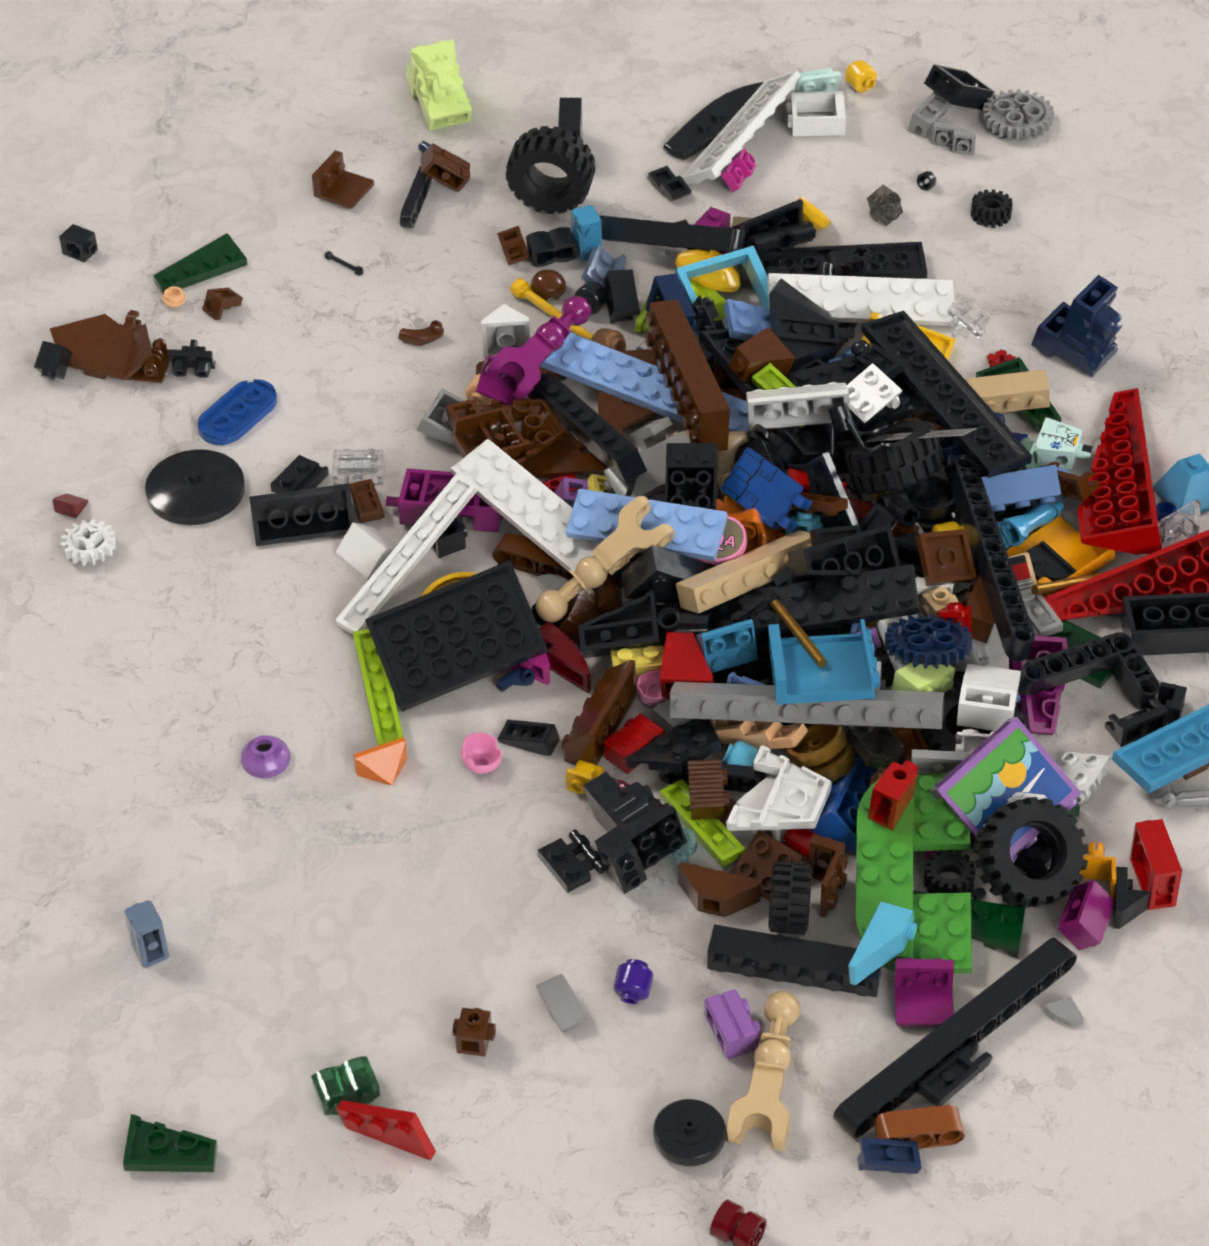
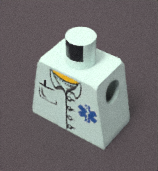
[1036,418,1094,470]

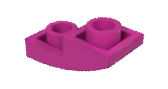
[721,147,756,193]

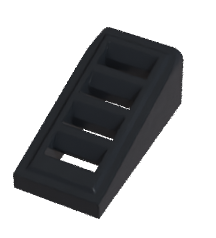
[497,719,560,756]

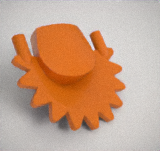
[716,494,786,555]

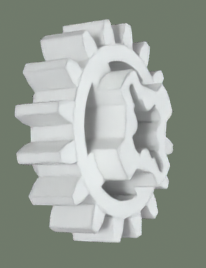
[61,519,116,566]

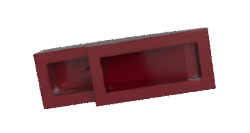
[539,621,591,693]

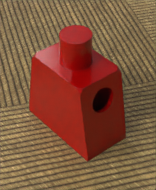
[867,761,919,831]

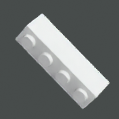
[746,382,849,430]

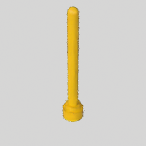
[510,278,593,340]

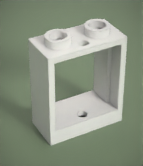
[786,91,846,137]

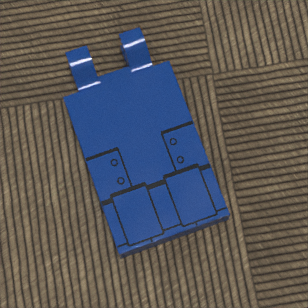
[720,447,812,533]

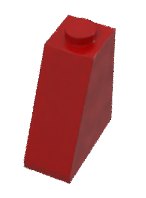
[659,632,714,697]

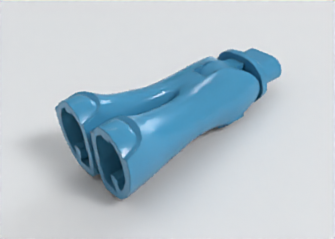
[997,501,1064,550]

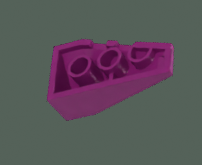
[1009,636,1068,735]

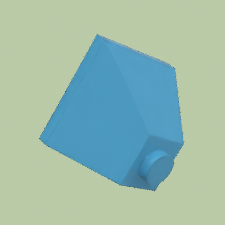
[1154,453,1209,521]

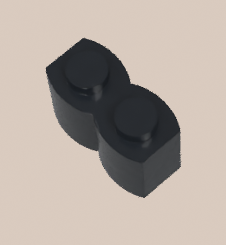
[526,227,578,267]

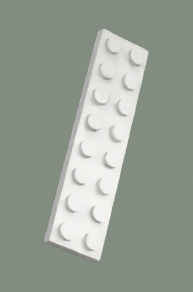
[681,71,801,185]
[767,273,956,326]
[451,439,600,572]

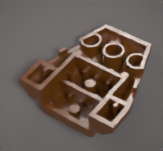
[446,399,566,464]

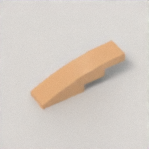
[710,720,808,749]

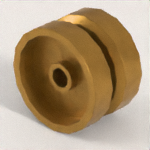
[787,724,856,783]

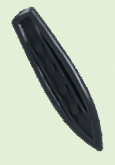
[663,82,763,160]

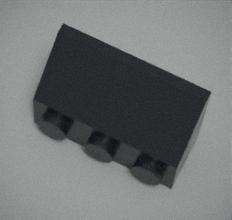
[731,199,803,248]

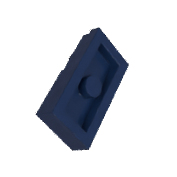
[857,1138,922,1174]

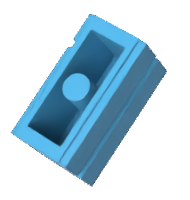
[571,205,602,261]

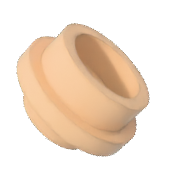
[162,287,186,308]

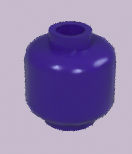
[613,959,653,1004]

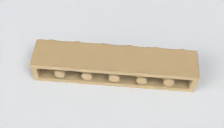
[912,369,1050,421]
[676,530,812,613]

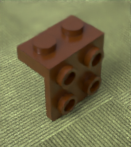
[809,834,848,918]

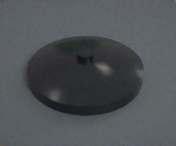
[145,449,245,525]

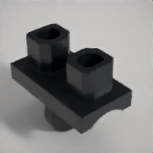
[169,339,216,378]

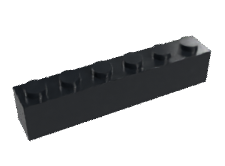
[707,924,883,997]

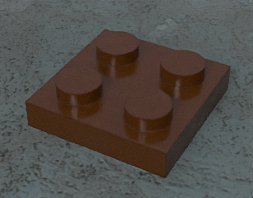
[915,529,977,586]

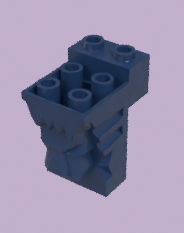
[1031,275,1122,377]

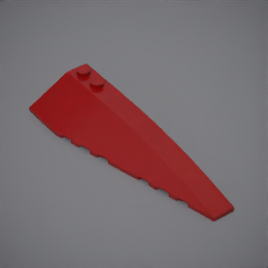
[1078,388,1162,555]
[1044,530,1209,621]

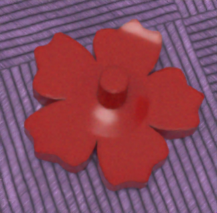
[987,349,1016,367]

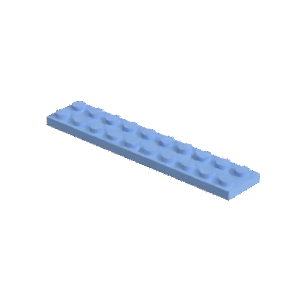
[540,333,749,432]

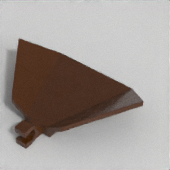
[49,310,153,380]

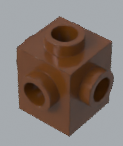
[452,1008,496,1057]

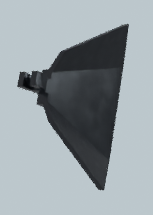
[769,278,855,372]

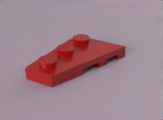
[336,1100,436,1161]

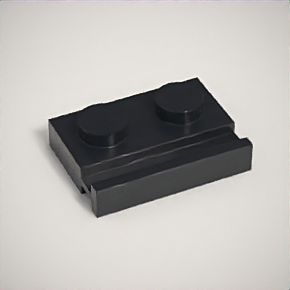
[270,455,329,493]
[1024,541,1077,581]

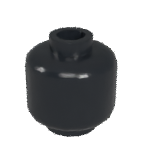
[574,281,607,315]

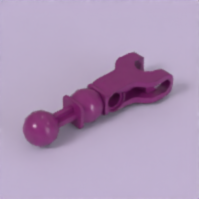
[485,296,591,400]

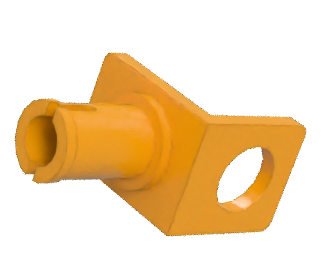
[1080,842,1116,898]

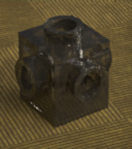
[867,184,903,226]

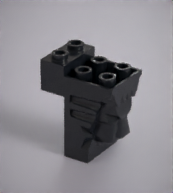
[583,771,687,894]

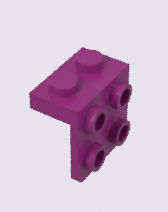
[894,958,954,1027]

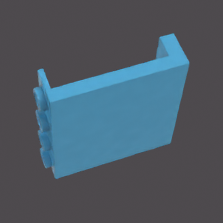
[768,619,880,704]

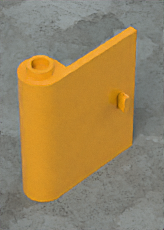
[1007,516,1115,597]

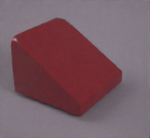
[52,493,88,518]

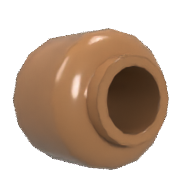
[591,328,626,351]

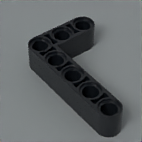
[1018,632,1160,709]

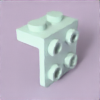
[791,68,841,92]

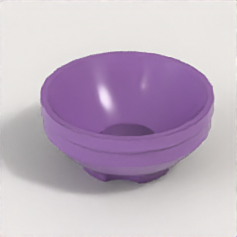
[241,735,290,778]

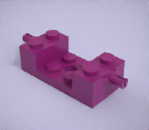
[386,468,504,533]

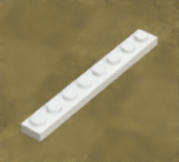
[335,474,478,635]

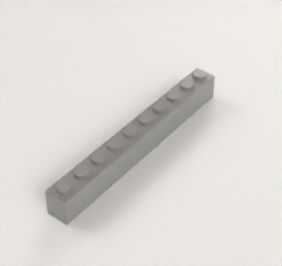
[670,682,944,729]

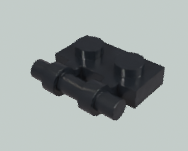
[538,830,606,893]

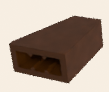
[729,328,795,382]

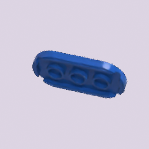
[198,379,277,445]

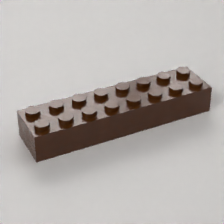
[645,299,730,451]

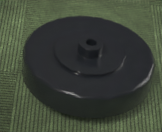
[653,1099,726,1166]

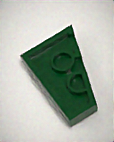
[123,1114,218,1172]

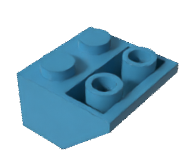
[696,619,758,673]

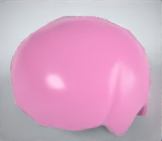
[636,670,670,708]
[461,732,502,774]

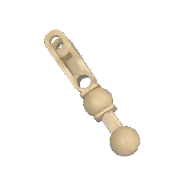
[536,496,675,622]
[727,991,801,1151]

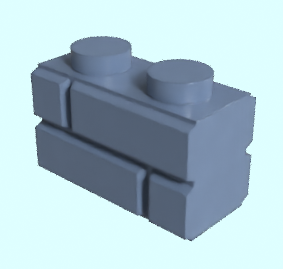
[124,900,169,968]

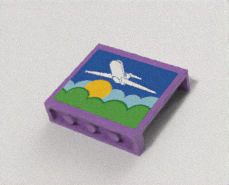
[929,717,1081,862]

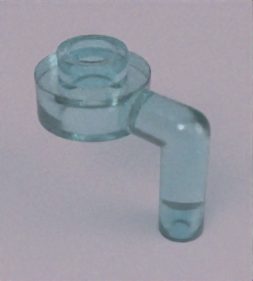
[672,828,698,870]

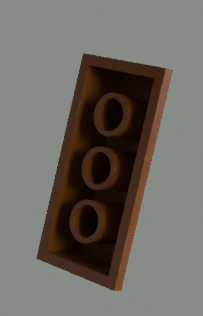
[561,659,636,765]

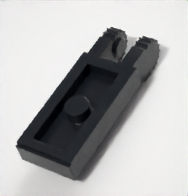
[917,1041,993,1106]

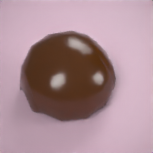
[530,269,566,302]

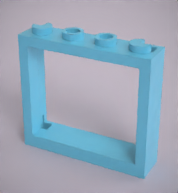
[675,246,769,345]

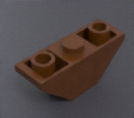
[678,862,761,917]

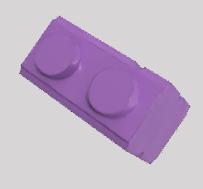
[704,989,762,1060]

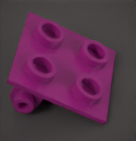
[476,355,518,405]

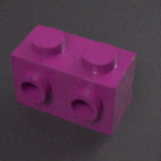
[1057,880,1115,950]

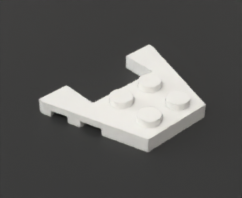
[726,745,832,831]

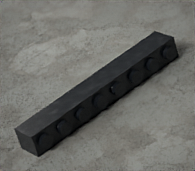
[532,372,647,484]

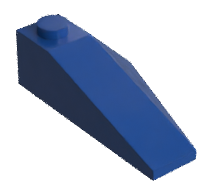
[810,750,877,853]

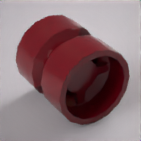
[710,1199,767,1246]

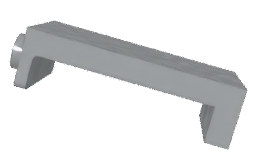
[604,430,691,498]

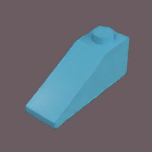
[848,902,917,985]

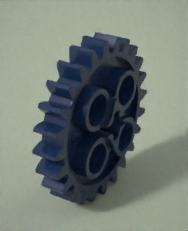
[885,614,972,669]

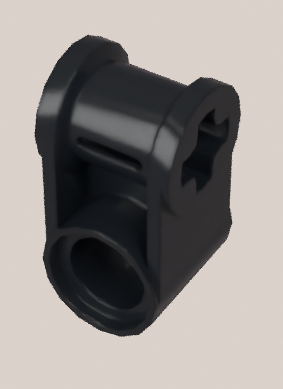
[825,245,871,276]

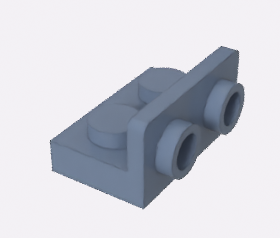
[581,245,627,286]

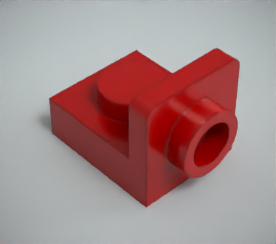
[939,602,973,638]

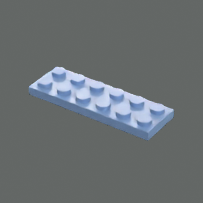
[565,489,728,561]

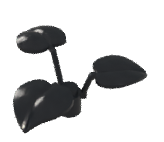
[787,403,894,470]

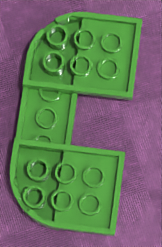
[856,773,972,974]

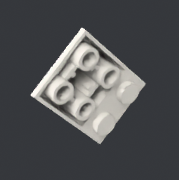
[957,663,1021,731]

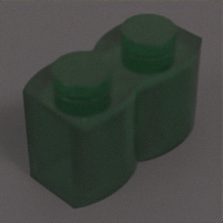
[311,1056,380,1115]

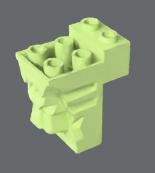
[405,40,472,131]

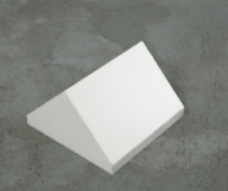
[481,304,530,360]
[335,522,397,581]

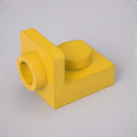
[566,760,604,796]

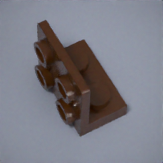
[312,150,374,209]

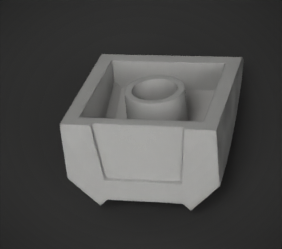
[417,388,464,445]

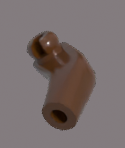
[398,320,444,346]

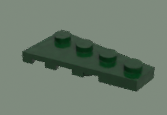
[153,233,247,295]

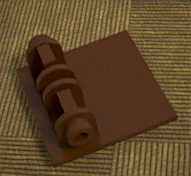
[116,338,171,383]
[730,830,804,901]

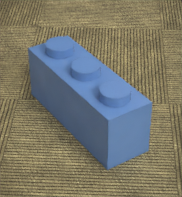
[981,465,1061,513]

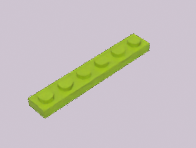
[353,629,403,746]

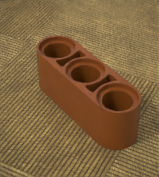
[873,1105,965,1149]

